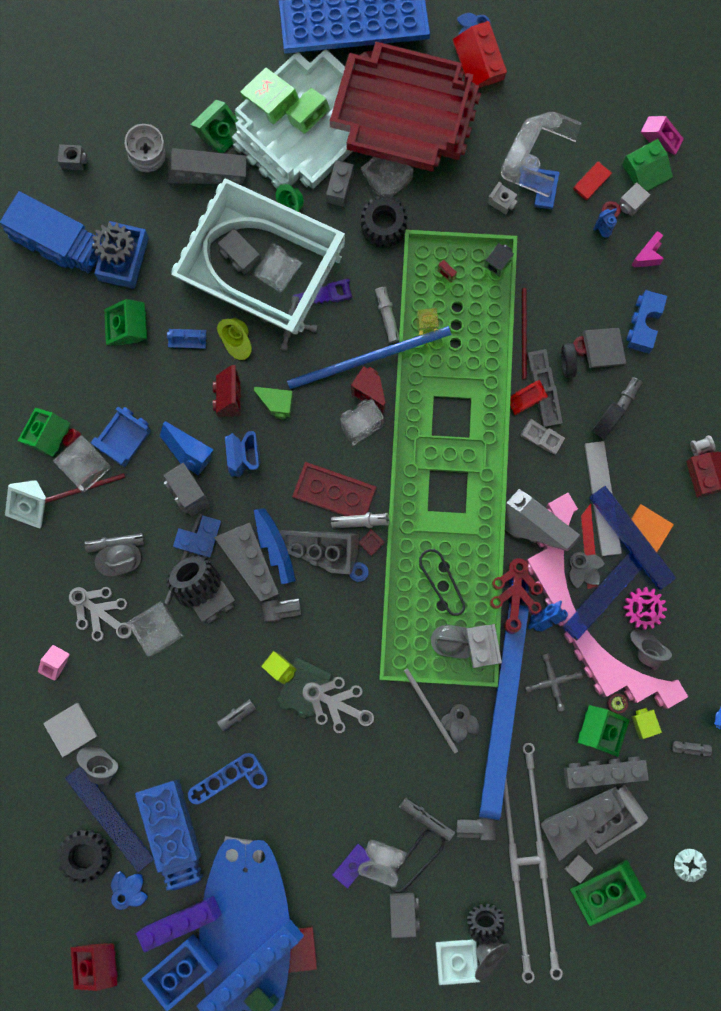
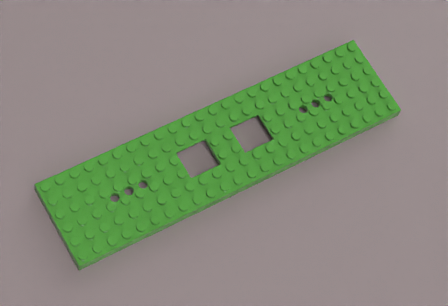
[380,230,517,687]

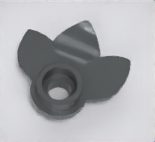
[569,552,605,588]
[440,704,479,743]

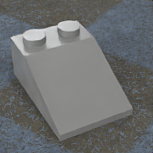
[586,784,648,855]

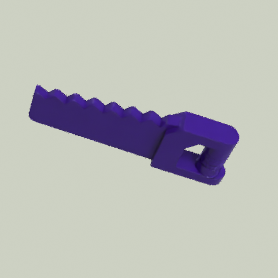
[293,279,352,307]

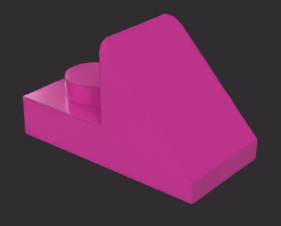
[632,231,664,267]

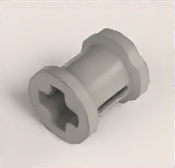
[690,435,716,456]

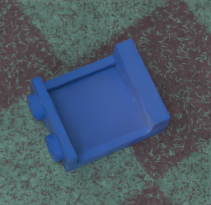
[91,407,151,468]

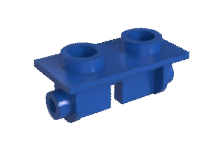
[593,208,617,238]
[167,329,206,349]
[528,600,568,632]

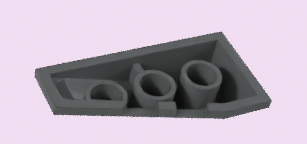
[505,489,581,551]
[279,530,359,574]

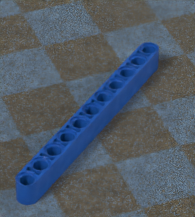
[479,603,529,820]

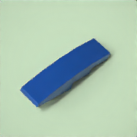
[254,508,296,584]

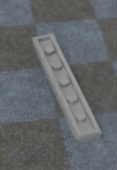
[584,441,622,557]

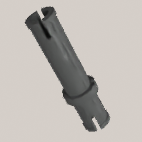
[85,533,144,553]
[399,797,455,842]

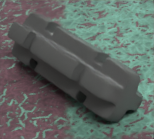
[672,741,712,757]

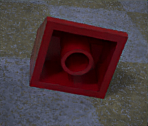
[351,366,385,414]
[686,452,721,498]
[71,943,117,991]

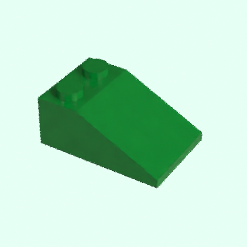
[570,860,647,926]

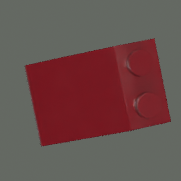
[213,365,241,417]

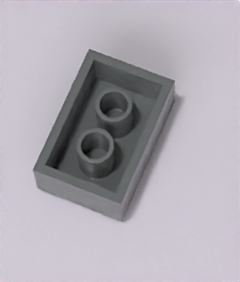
[163,462,211,517]

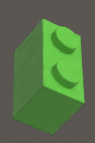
[286,87,330,134]

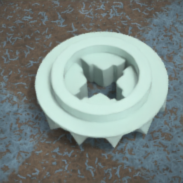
[674,849,707,882]

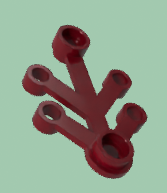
[490,558,543,634]

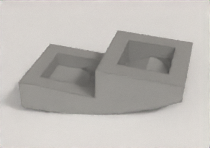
[520,419,565,454]

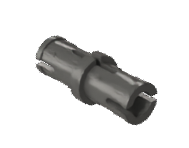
[617,377,643,415]
[217,699,256,732]

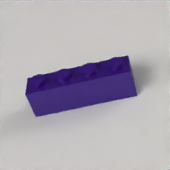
[136,895,222,952]

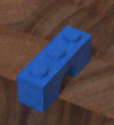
[626,290,667,353]

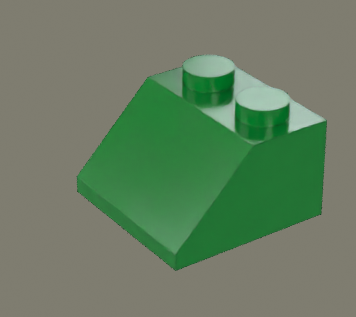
[190,100,239,153]
[622,139,673,191]
[104,299,147,346]
[18,408,70,457]
[578,705,630,757]

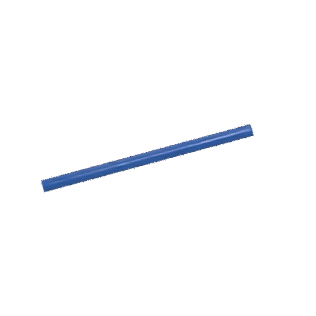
[287,326,451,389]

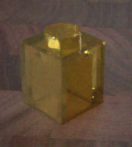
[417,308,439,335]

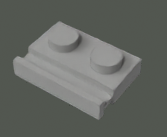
[466,624,502,668]

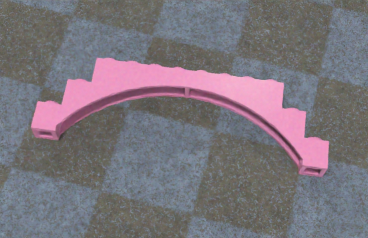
[526,493,688,709]

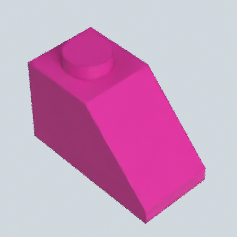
[641,116,684,154]

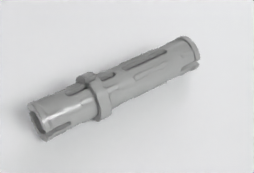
[375,287,399,344]
[331,513,390,529]

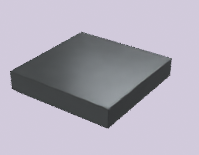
[583,328,626,368]

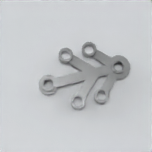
[69,587,133,642]
[303,677,374,733]

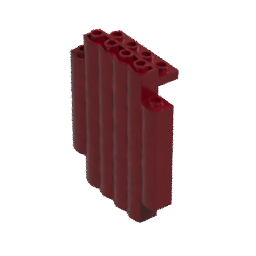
[330,42,481,172]

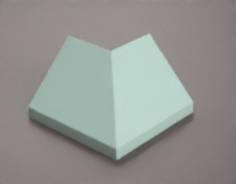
[5,481,46,529]

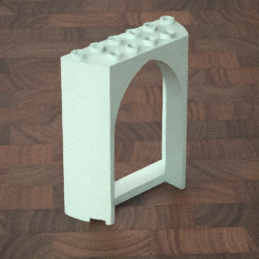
[171,178,345,334]

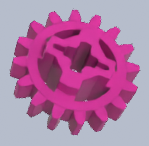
[623,587,667,630]

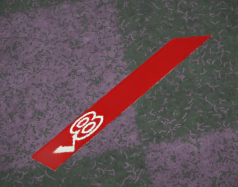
[581,504,598,589]

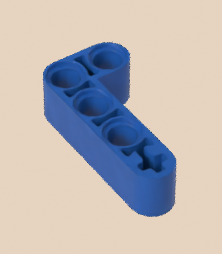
[188,753,269,804]

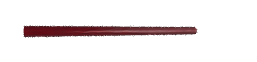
[522,288,527,379]
[45,473,125,503]

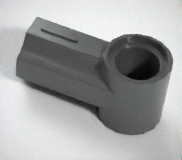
[261,598,301,623]
[456,818,496,840]

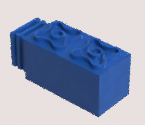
[0,191,102,274]
[135,780,204,891]

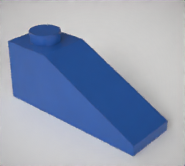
[160,421,214,475]

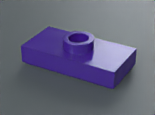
[333,844,373,889]

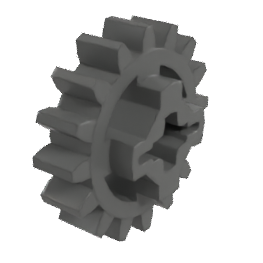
[92,222,134,264]

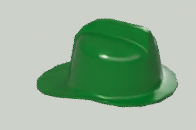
[276,184,304,212]

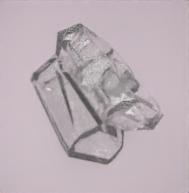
[254,243,303,293]
[358,840,407,887]

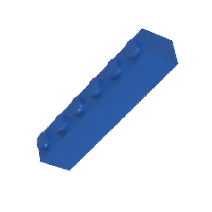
[196,920,304,1011]

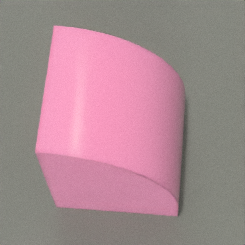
[38,645,70,681]

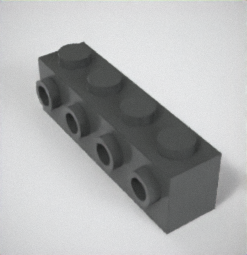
[563,756,649,789]

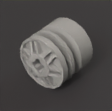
[124,123,166,172]

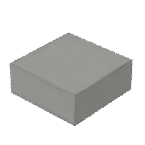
[564,854,593,883]

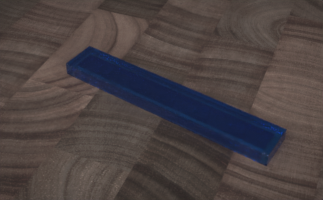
[589,486,676,590]
[562,546,650,641]
[65,766,154,872]

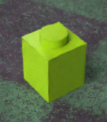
[261,651,297,684]
[631,708,662,739]

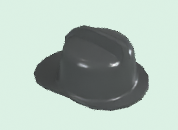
[95,543,141,576]
[431,625,470,659]
[630,629,672,670]
[77,746,118,786]
[475,938,510,980]

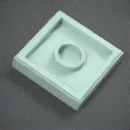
[436,939,480,985]

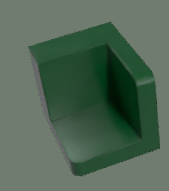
[244,987,279,1011]

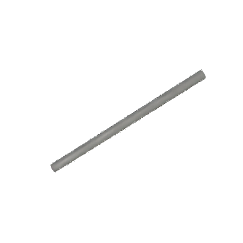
[404,668,458,754]

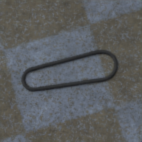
[419,549,465,616]
[388,829,445,893]

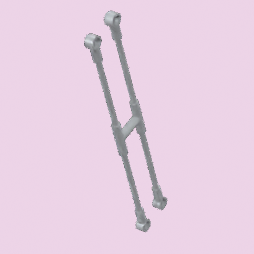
[504,743,563,983]

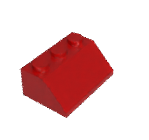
[452,21,507,88]

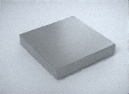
[43,703,98,757]

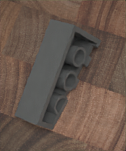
[168,148,246,184]
[214,523,280,603]
[541,787,625,861]

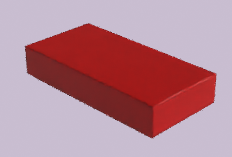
[573,162,612,201]
[510,380,548,415]

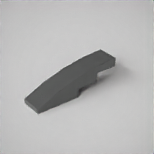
[527,349,563,427]

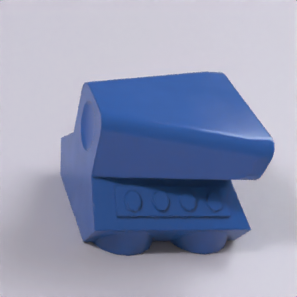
[225,431,261,478]

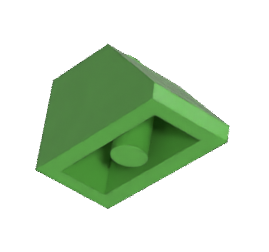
[254,387,293,419]

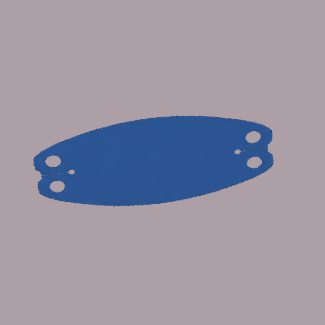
[199,839,291,1011]

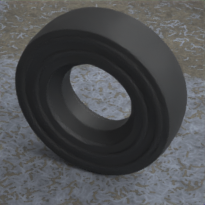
[561,343,577,378]

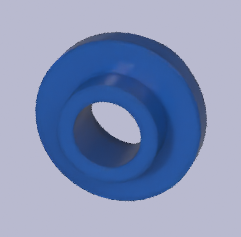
[349,562,368,582]

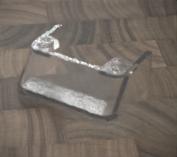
[501,111,582,197]

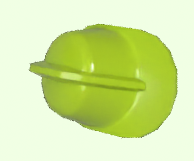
[217,317,252,360]

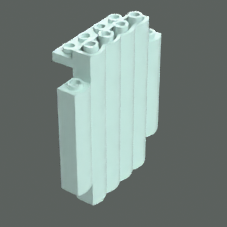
[232,49,353,189]

